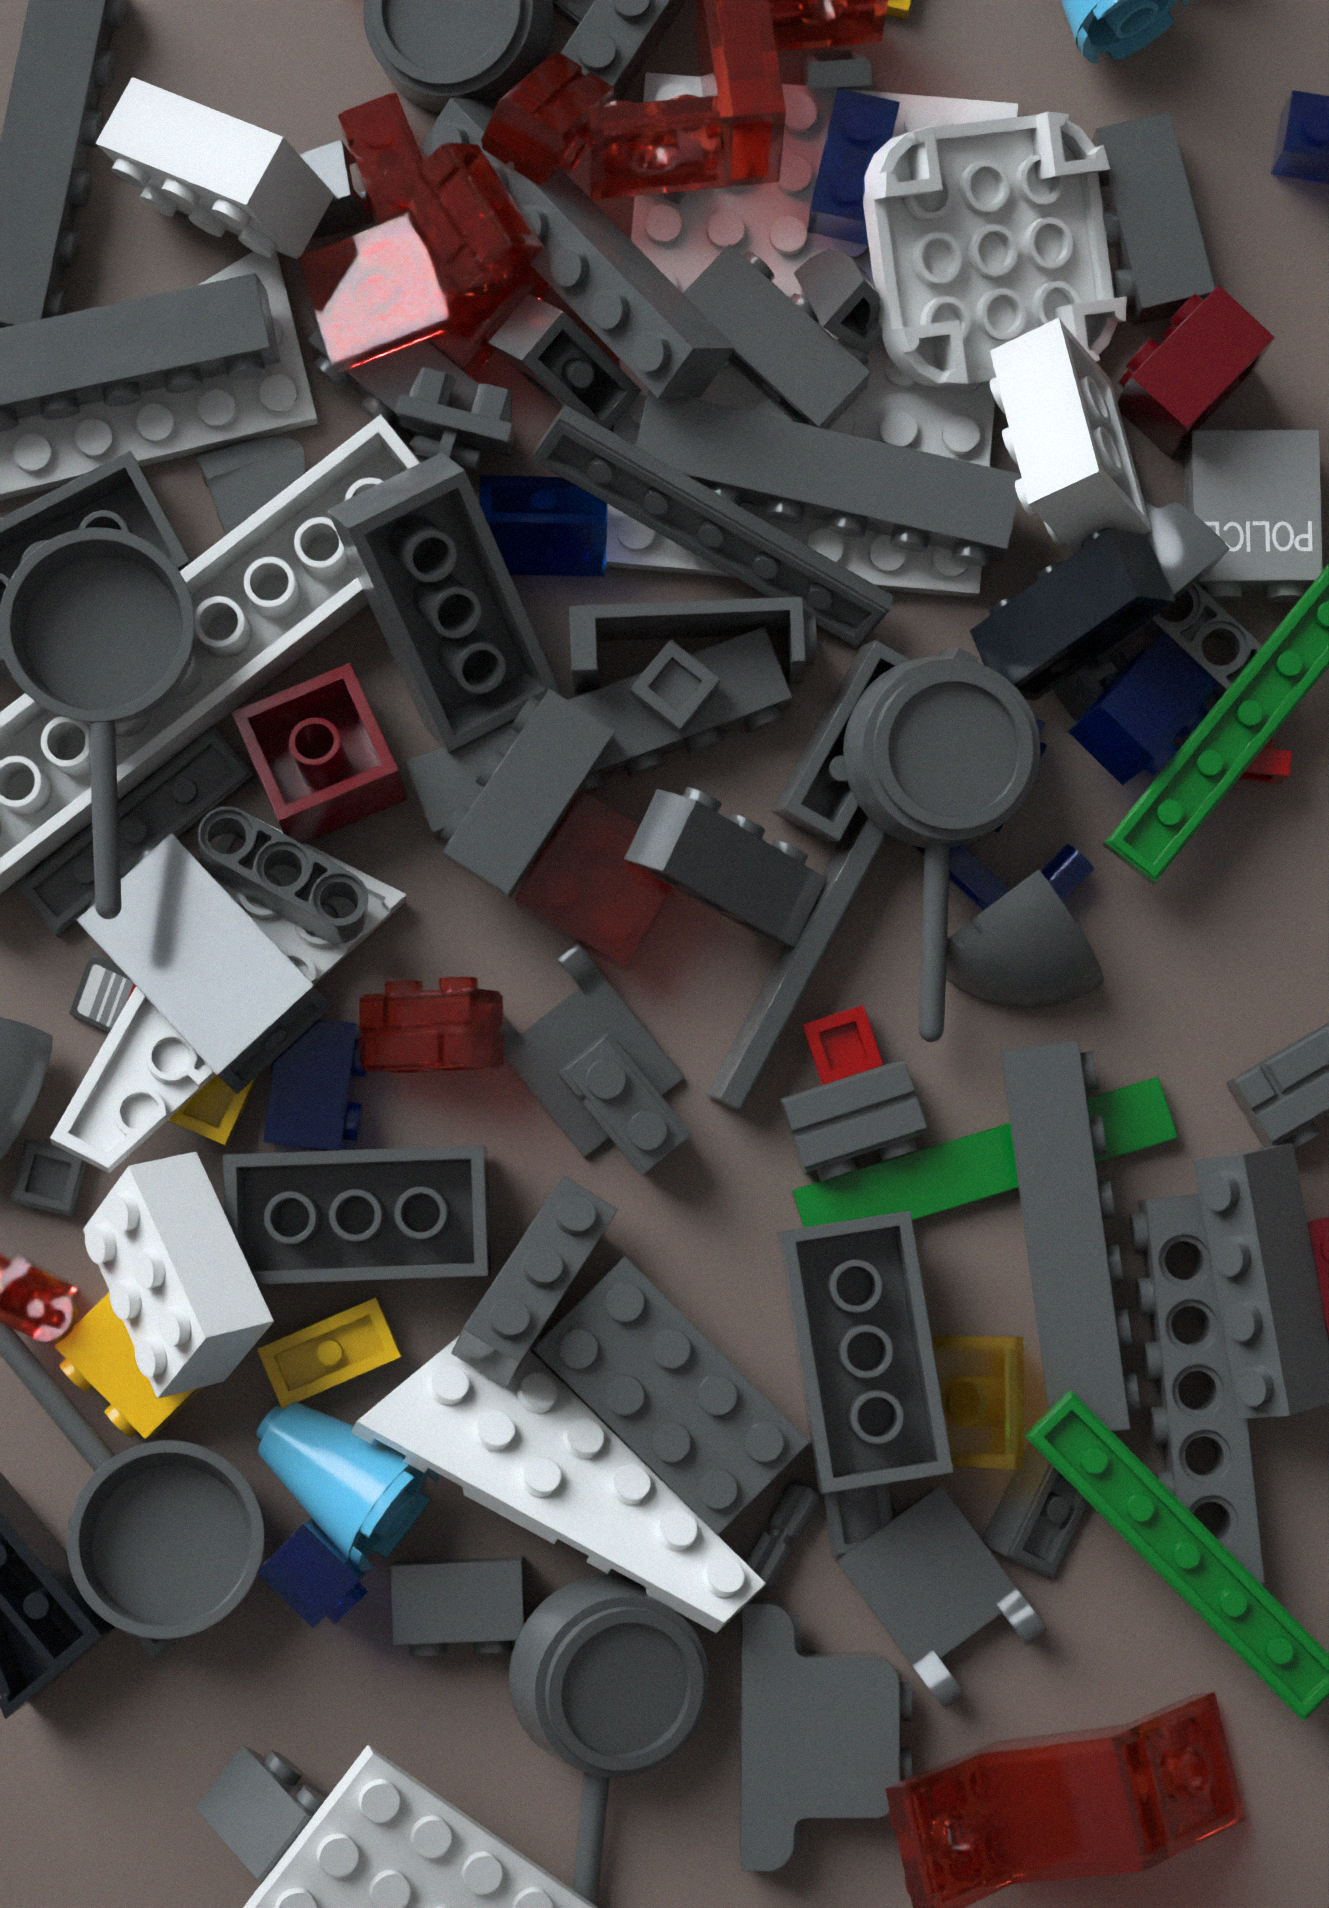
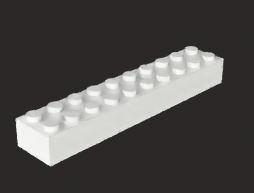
[0,414,420,894]

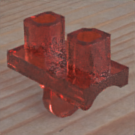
[0,1251,78,1344]

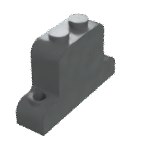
[740,1599,912,1871]

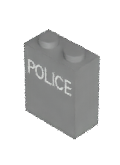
[1183,430,1323,603]

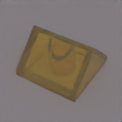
[931,1336,1024,1469]

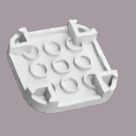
[863,111,1127,387]

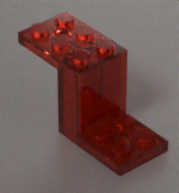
[588,0,888,200]
[885,1692,1246,1908]

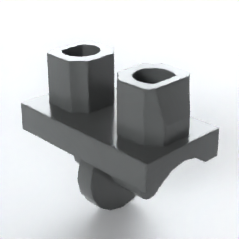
[395,367,515,470]

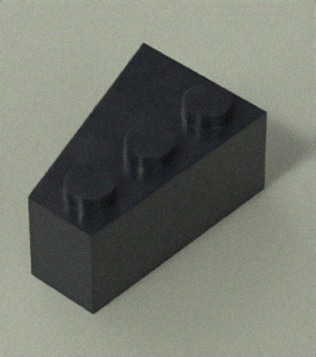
[0,1472,116,1719]

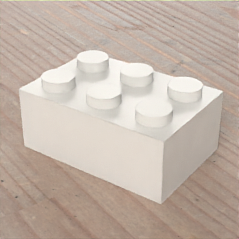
[96,77,335,260]
[990,318,1152,553]
[83,1152,274,1399]

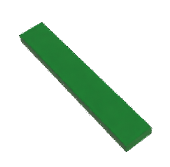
[1102,564,1329,885]
[792,1077,1178,1227]
[1023,1389,1329,1722]

